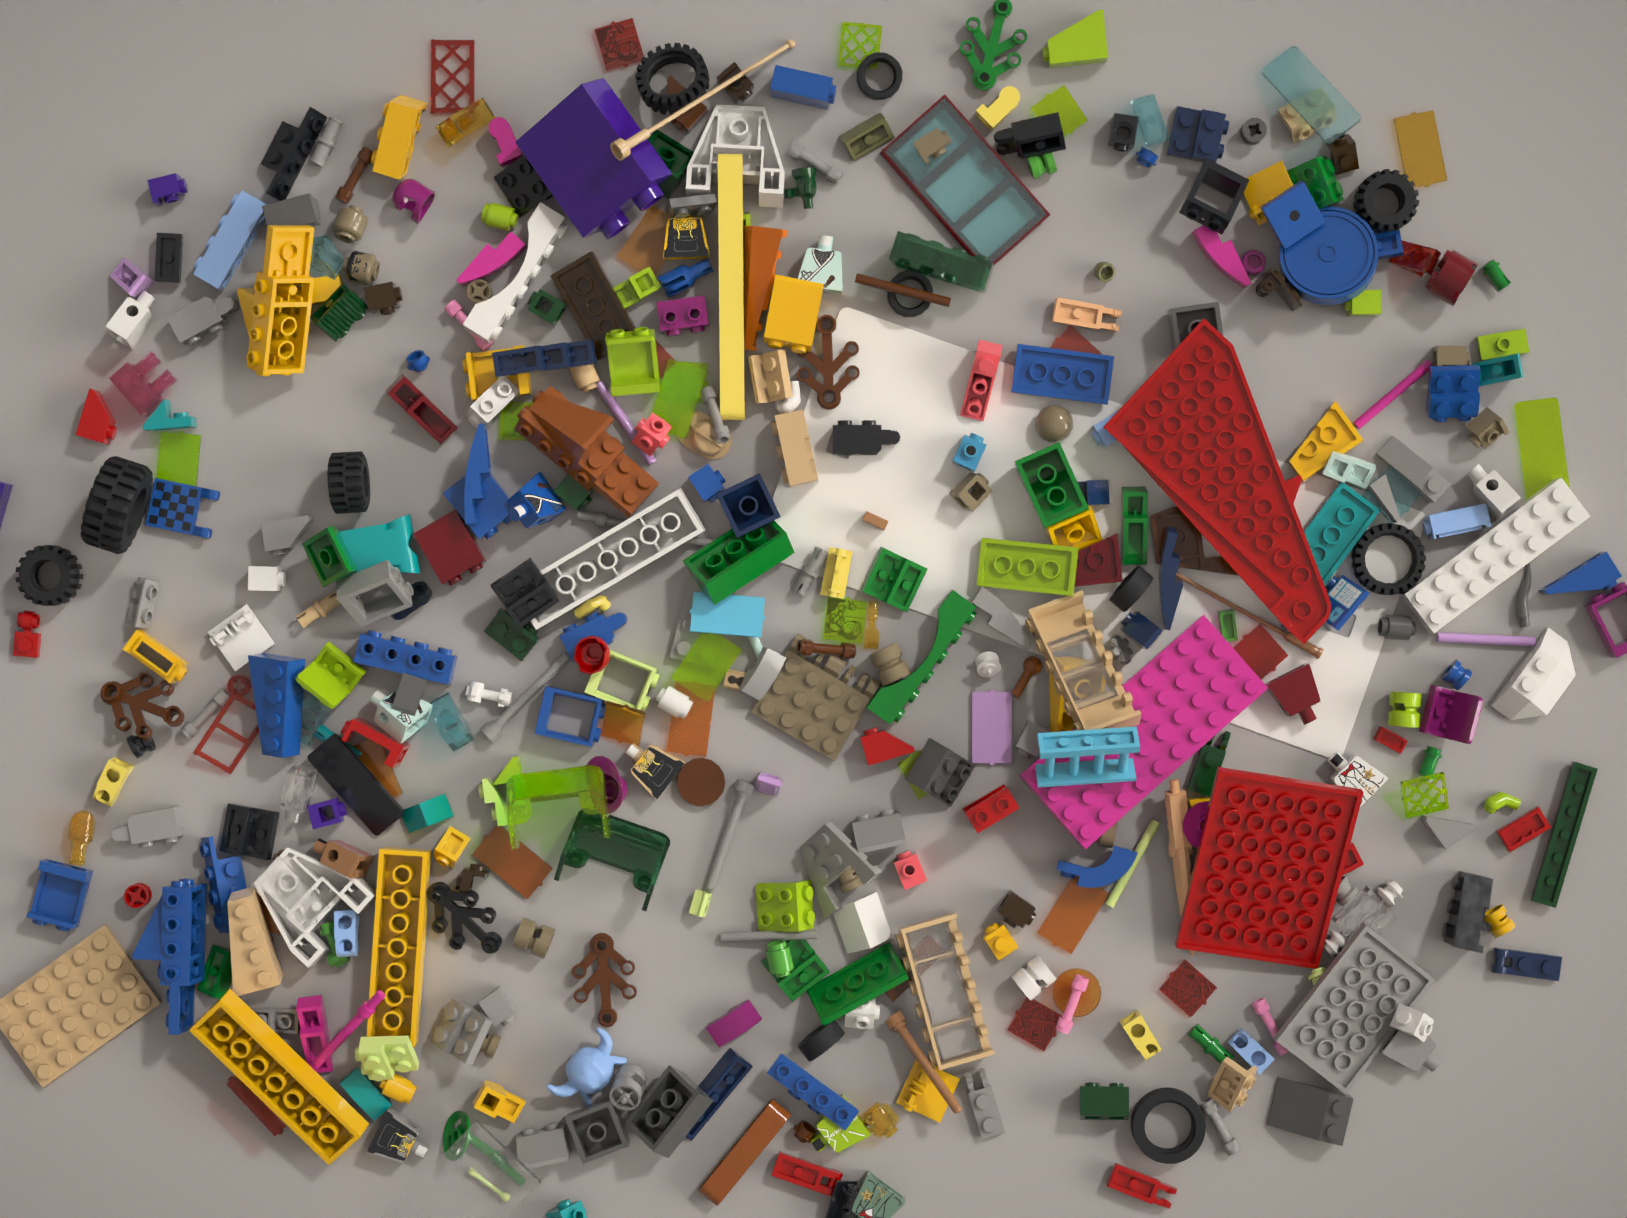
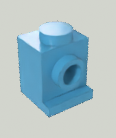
[952,433,986,472]

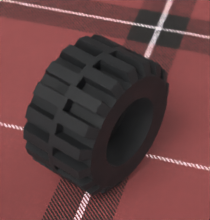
[1353,169,1419,233]
[327,451,370,514]
[15,545,83,606]

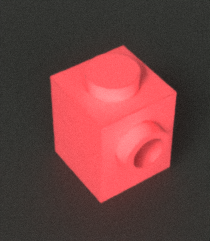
[893,850,927,890]

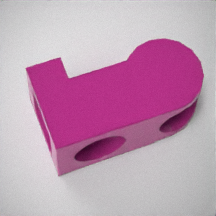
[488,117,523,167]

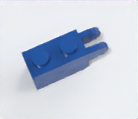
[559,612,627,662]

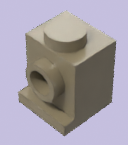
[913,127,952,166]
[1432,346,1470,366]
[1465,407,1510,449]
[949,473,993,512]

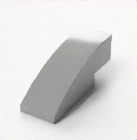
[971,586,1031,650]

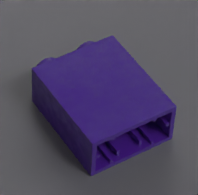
[515,78,672,239]

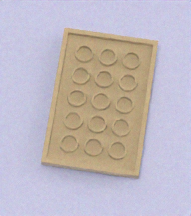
[0,924,162,1088]

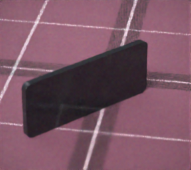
[308,734,404,836]

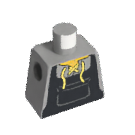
[367,1106,429,1163]

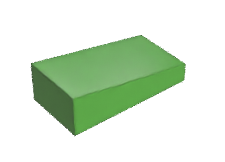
[1218,609,1238,642]

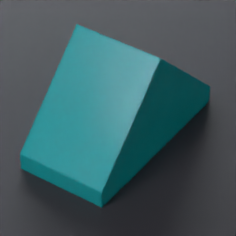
[402,793,454,833]

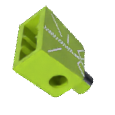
[811,1094,871,1153]

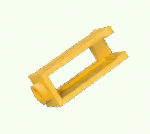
[123,629,189,683]

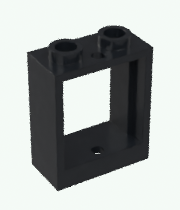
[1179,158,1249,235]

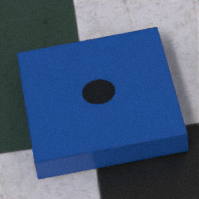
[1260,180,1325,249]

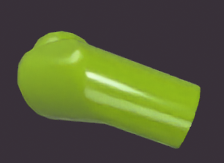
[1484,792,1521,814]

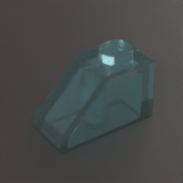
[430,692,474,752]

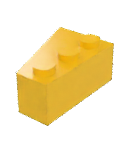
[371,95,428,180]

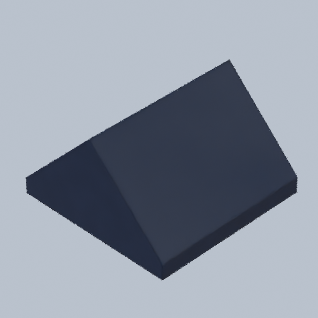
[716,473,781,538]

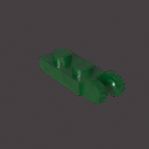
[1187,731,1231,797]

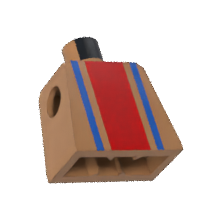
[313,838,375,879]

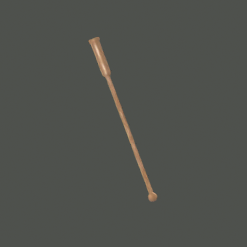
[1176,572,1324,659]

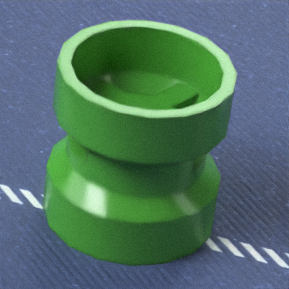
[1026,153,1057,180]

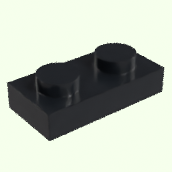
[155,233,183,283]

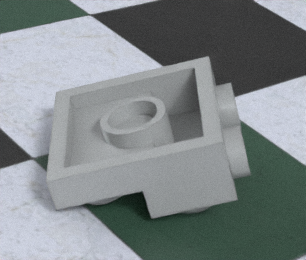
[431,998,493,1066]

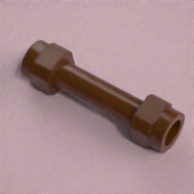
[335,146,373,204]
[797,639,856,659]

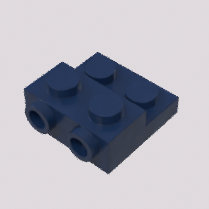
[1167,106,1229,163]

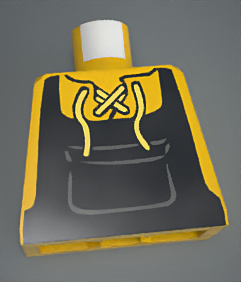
[663,214,709,260]

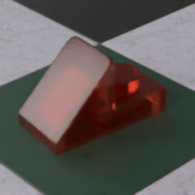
[1388,241,1441,276]

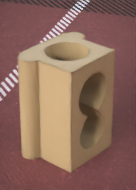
[723,668,746,691]

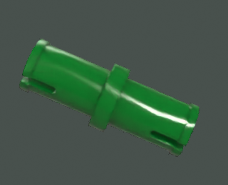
[1187,1023,1234,1064]

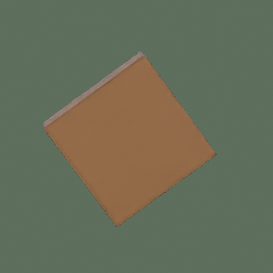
[862,511,888,530]

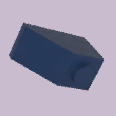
[1120,611,1163,649]

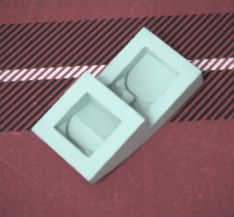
[1322,451,1376,489]

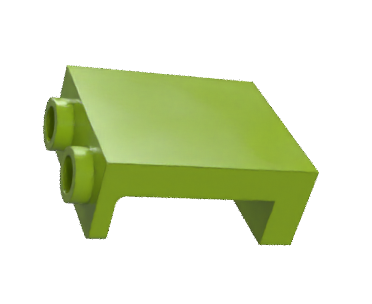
[605,327,661,396]

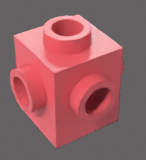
[631,413,672,457]

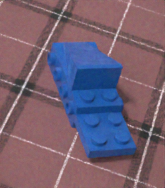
[132,878,207,1035]

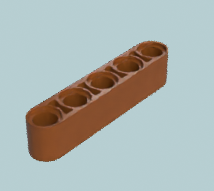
[698,1099,791,1206]

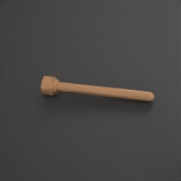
[885,1011,961,1114]

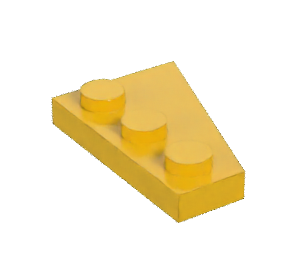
[1289,401,1363,482]

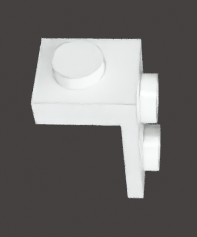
[467,376,520,429]

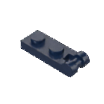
[1491,947,1562,981]

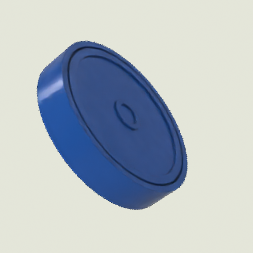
[1279,207,1378,305]

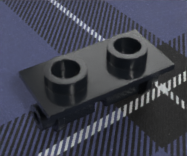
[825,1180,858,1218]

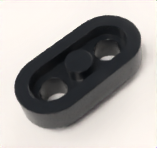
[390,581,432,620]

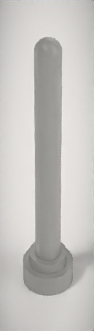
[480,652,571,742]
[705,778,755,891]

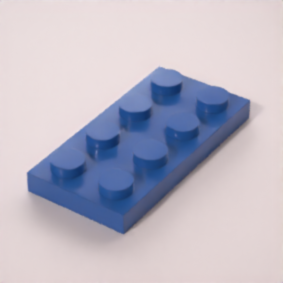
[1011,344,1114,405]

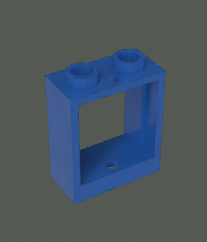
[535,686,607,747]

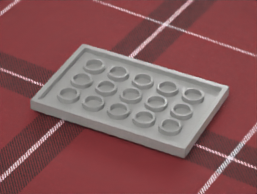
[1273,923,1435,1094]

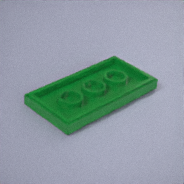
[807,942,909,1026]

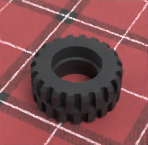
[80,456,153,554]

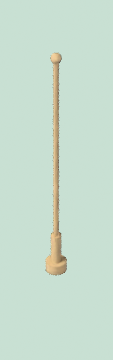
[610,39,795,160]

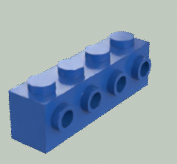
[353,630,458,685]

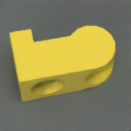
[975,86,1020,131]
[93,757,134,807]
[1119,1010,1162,1061]

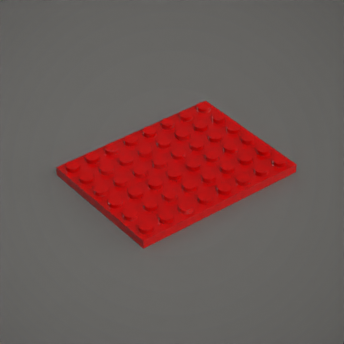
[1175,767,1363,969]

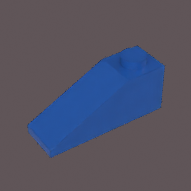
[1539,551,1622,594]

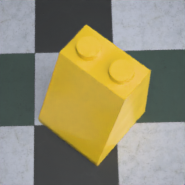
[763,275,824,354]

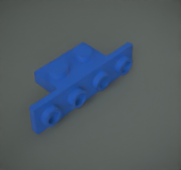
[199,836,247,933]
[767,1054,859,1130]

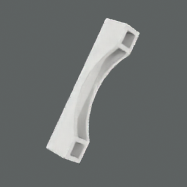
[463,202,567,344]

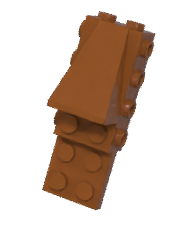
[514,386,660,518]

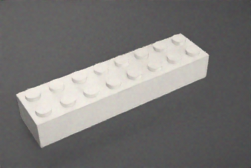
[1400,478,1591,633]
[531,488,706,630]

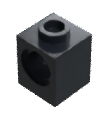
[1108,113,1139,152]

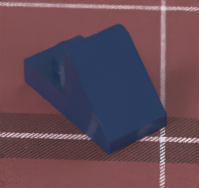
[1078,480,1110,506]

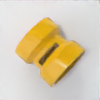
[1484,904,1515,938]

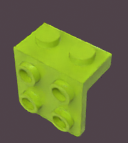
[295,641,367,709]
[755,880,815,932]

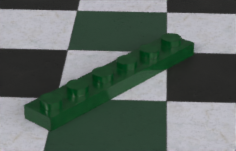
[1530,761,1598,908]

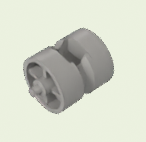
[609,1064,647,1111]

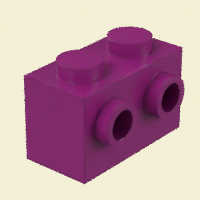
[656,295,710,336]

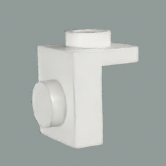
[1390,1004,1434,1042]

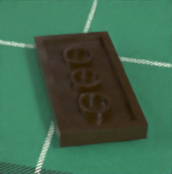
[550,251,636,360]

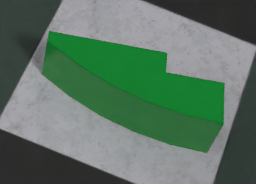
[1121,486,1148,565]

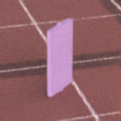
[972,689,1012,766]

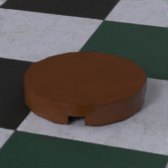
[677,758,725,806]

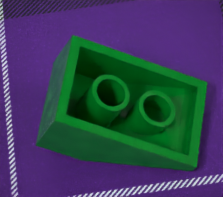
[1014,442,1089,528]

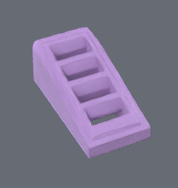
[755,771,783,796]

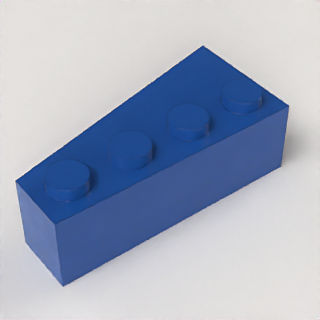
[248,653,305,758]

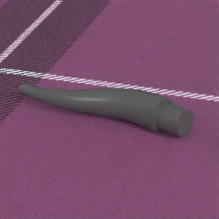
[1516,562,1531,628]

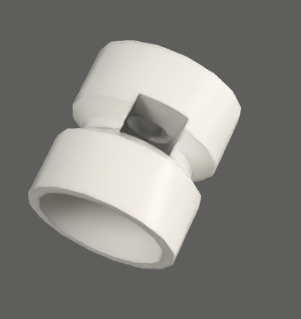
[1011,955,1057,1001]

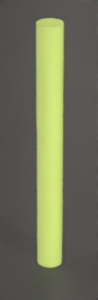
[1105,819,1160,908]

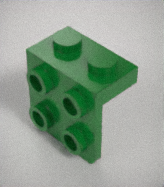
[1287,156,1344,209]

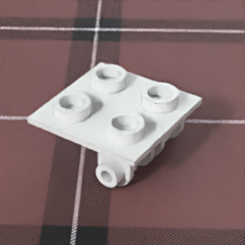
[208,604,275,672]

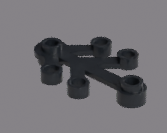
[427,882,502,954]

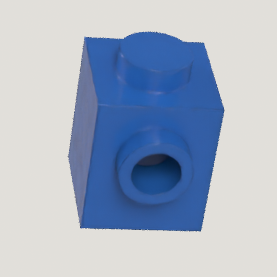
[688,464,726,503]

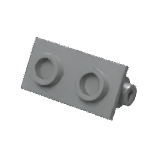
[127,577,160,629]

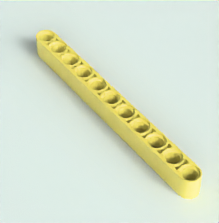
[718,154,745,420]

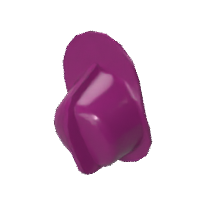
[585,756,627,814]

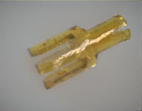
[68,810,95,865]

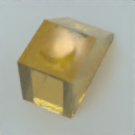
[435,97,496,148]

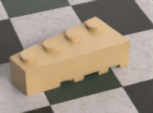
[227,886,284,996]

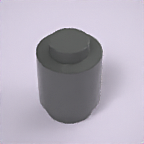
[1378,615,1416,640]

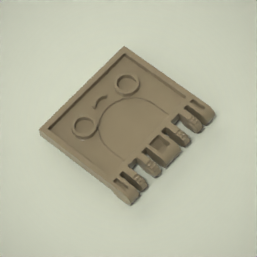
[751,633,881,761]

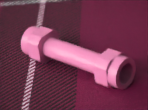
[444,299,494,352]
[1055,974,1089,1034]
[1251,997,1289,1056]

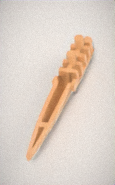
[1164,779,1195,956]

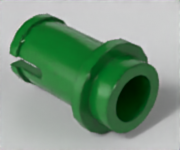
[1482,259,1511,291]
[1418,746,1442,778]

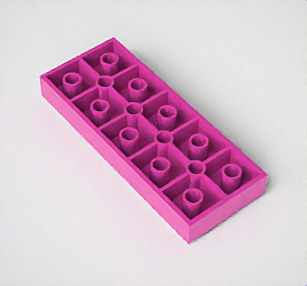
[1019,615,1268,850]

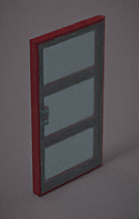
[880,95,1050,273]

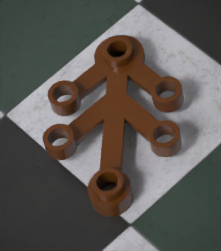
[797,315,860,410]
[101,672,185,740]
[572,933,637,1027]

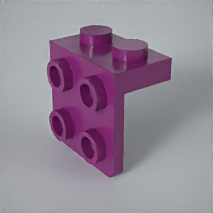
[1419,685,1483,744]

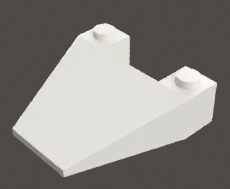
[686,104,785,208]
[254,847,376,968]

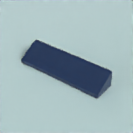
[685,1048,753,1141]

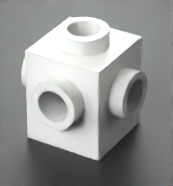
[844,998,880,1029]

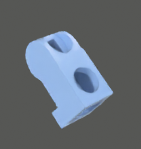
[334,910,360,957]
[1227,1028,1275,1075]

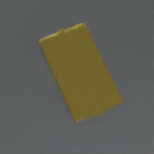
[1394,110,1447,188]

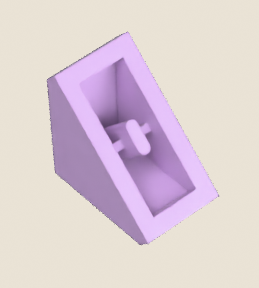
[110,257,154,299]

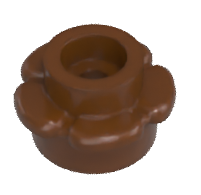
[794,1121,816,1143]

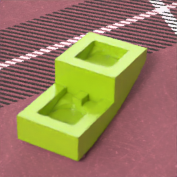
[613,266,661,309]

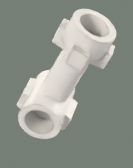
[465,681,513,707]

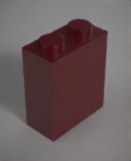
[413,510,487,586]

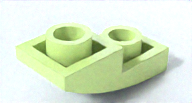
[479,778,510,826]

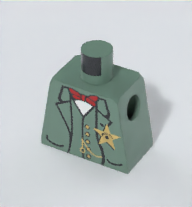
[850,1171,906,1218]

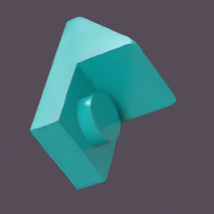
[1472,353,1523,387]
[143,399,197,431]

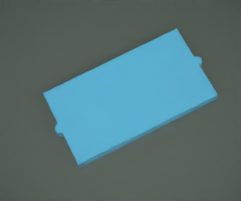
[689,592,766,638]

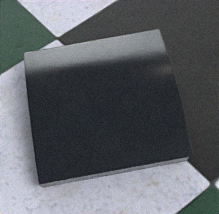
[491,557,560,628]
[219,803,280,860]

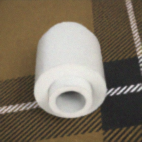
[656,686,694,719]

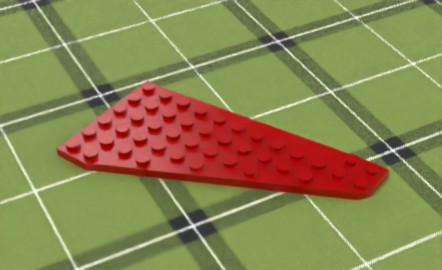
[1103,319,1331,644]

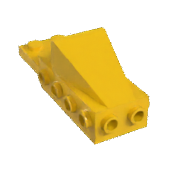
[237,225,315,376]

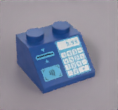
[1323,575,1370,631]

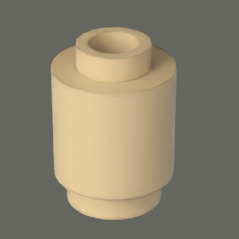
[569,365,600,393]

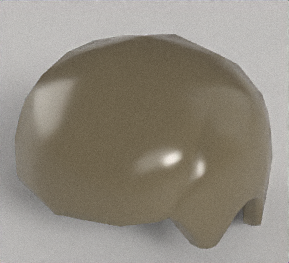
[1035,405,1073,442]

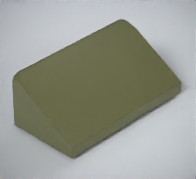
[839,113,895,161]

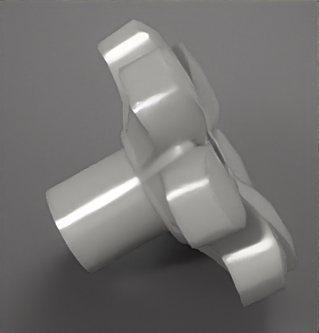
[1109,635,1133,664]

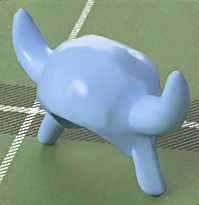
[547,1027,627,1105]

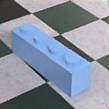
[193,190,267,291]

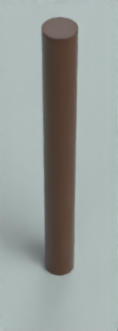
[855,273,951,307]

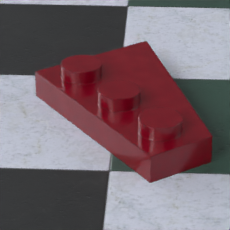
[1075,534,1123,587]

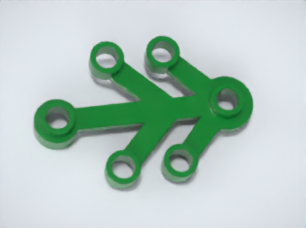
[959,0,1027,91]

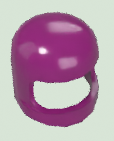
[392,178,435,224]

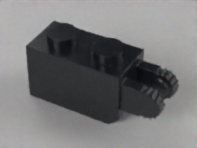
[994,112,1066,159]
[833,420,901,455]

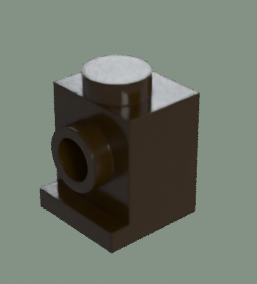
[716,62,754,103]

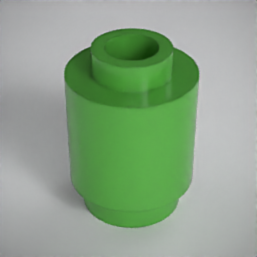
[766,940,794,978]

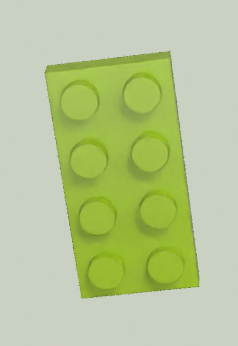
[976,538,1079,596]

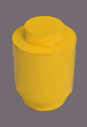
[379,1073,417,1104]

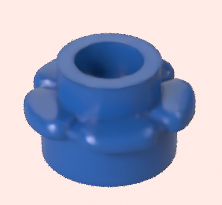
[1136,146,1159,168]
[406,350,430,372]

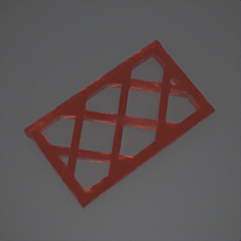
[431,39,475,114]

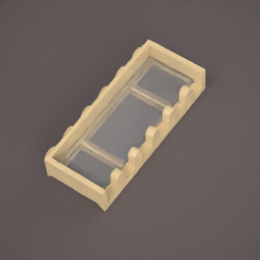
[895,912,995,1071]

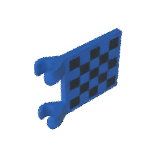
[145,478,220,538]

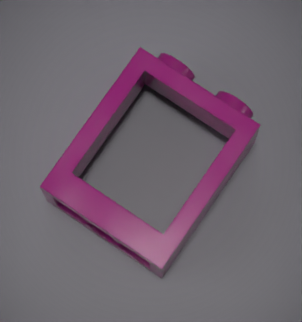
[1585,582,1627,658]

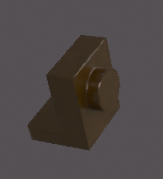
[1326,133,1359,175]
[455,864,490,898]

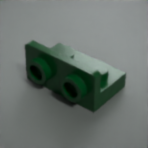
[484,608,540,661]

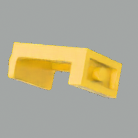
[462,345,532,402]

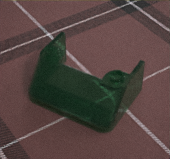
[554,808,670,911]

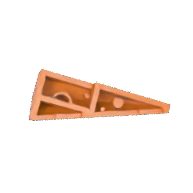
[744,226,788,351]

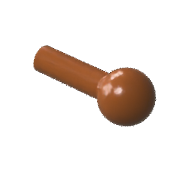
[1011,656,1042,699]

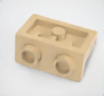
[748,349,793,404]
[1207,1057,1258,1112]

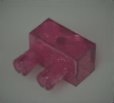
[109,351,177,417]

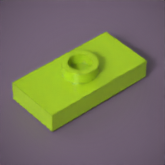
[1476,328,1529,361]

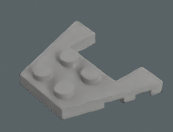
[800,822,882,919]

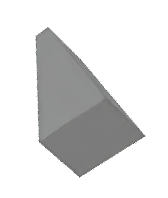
[1367,474,1401,523]

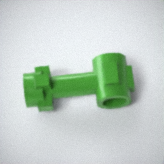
[319,920,350,968]

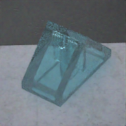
[310,235,344,280]

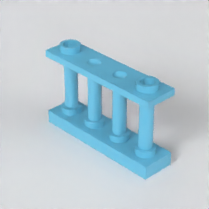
[1035,726,1140,788]

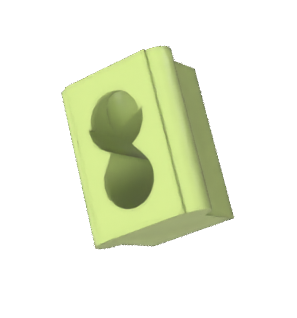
[689,889,712,917]

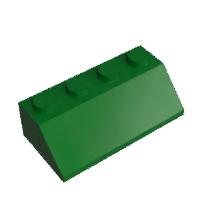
[683,521,795,605]

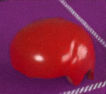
[573,636,611,675]

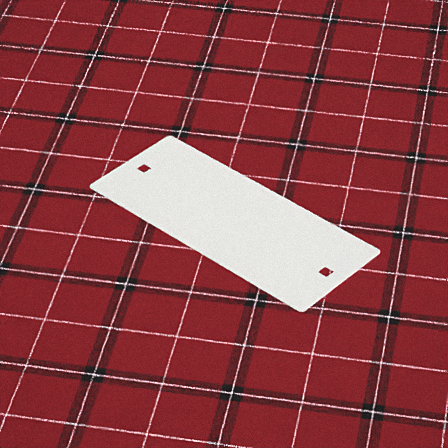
[773,307,1425,758]

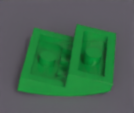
[860,547,927,612]
[761,940,830,1002]

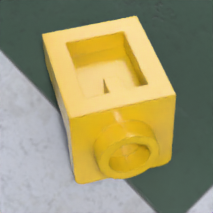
[433,826,471,868]
[982,922,1019,961]

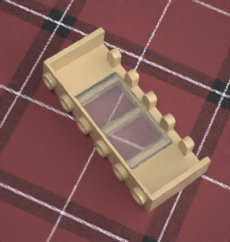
[1025,591,1141,731]

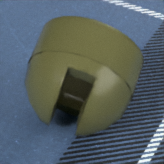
[1094,262,1115,282]

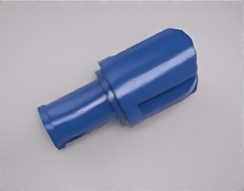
[658,258,714,298]

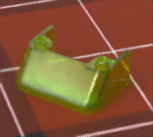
[507,765,612,850]

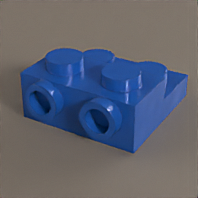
[1426,365,1481,422]

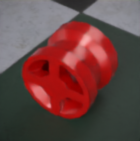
[124,883,152,909]

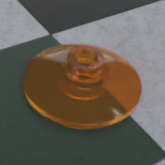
[1052,968,1101,1017]

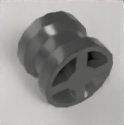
[1240,118,1267,145]

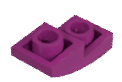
[706,999,762,1047]

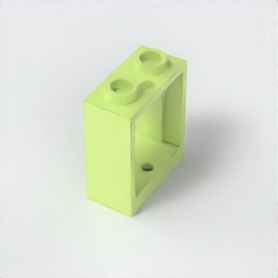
[585,649,660,714]

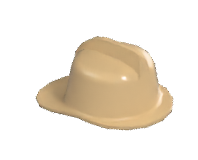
[676,411,732,460]

